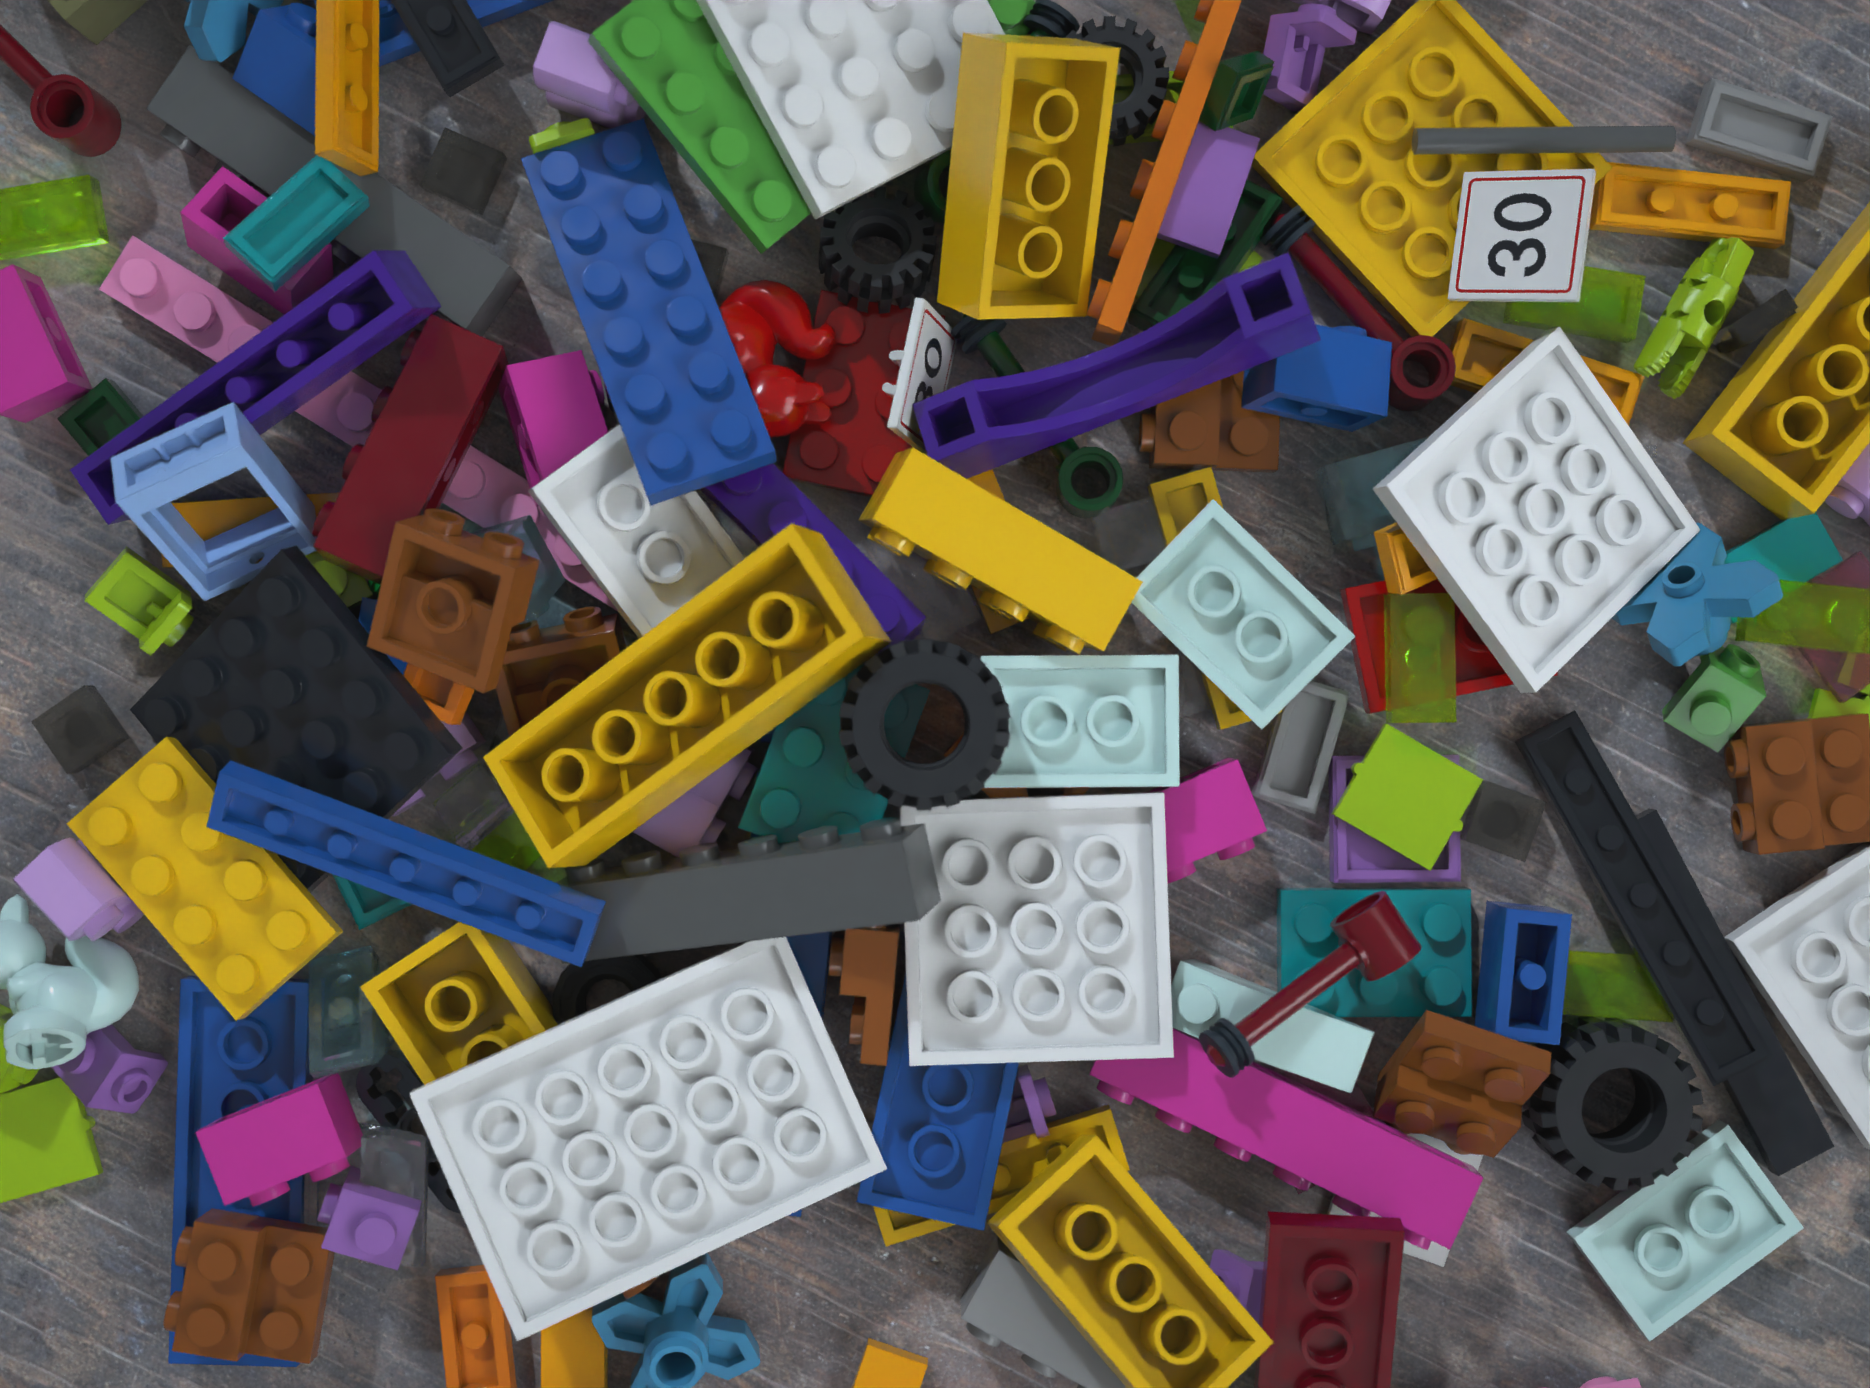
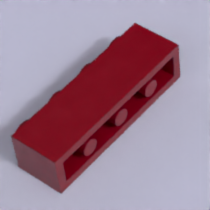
[312,314,509,585]

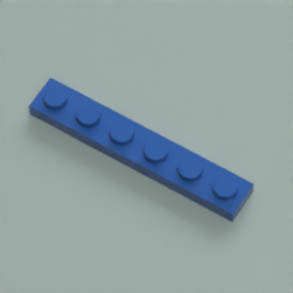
[206,760,606,967]

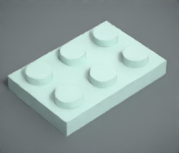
[1131,499,1355,730]
[980,655,1180,788]
[1567,1120,1804,1341]

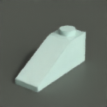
[1171,959,1375,1093]

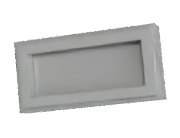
[1685,78,1833,182]
[1252,681,1351,814]

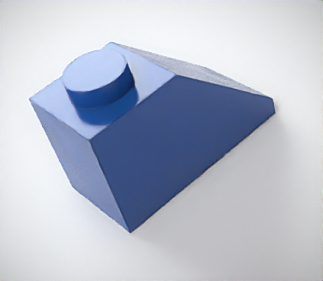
[232,2,316,136]

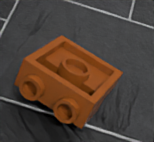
[1138,371,1280,473]
[367,509,540,693]
[496,607,627,737]
[1724,713,1870,855]
[829,923,900,1066]
[1373,1010,1551,1158]
[164,1208,335,1364]

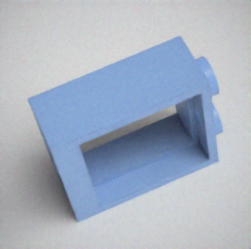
[111,402,317,601]

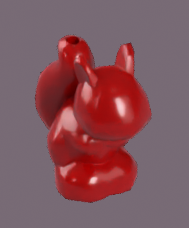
[718,280,836,438]

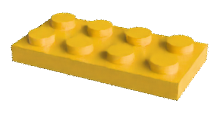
[67,737,343,1021]

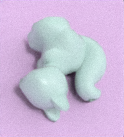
[0,894,139,1069]

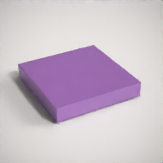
[1328,754,1461,883]

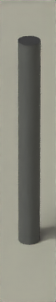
[1412,126,1676,155]

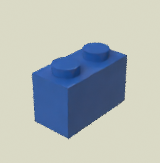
[1241,324,1392,432]
[1475,901,1572,1045]

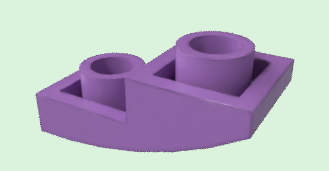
[1156,121,1260,259]

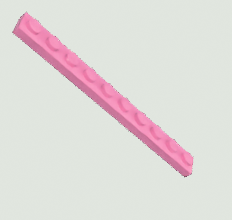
[99,235,618,611]

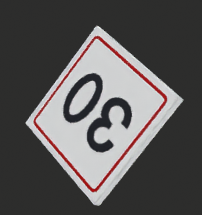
[1448,169,1596,302]
[882,298,958,455]

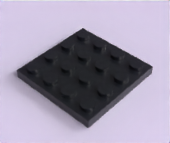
[130,546,462,893]

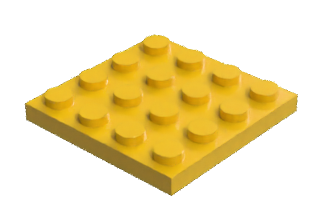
[1251,0,1613,337]

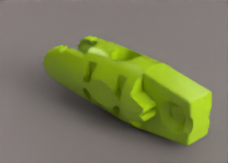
[1633,237,1754,399]

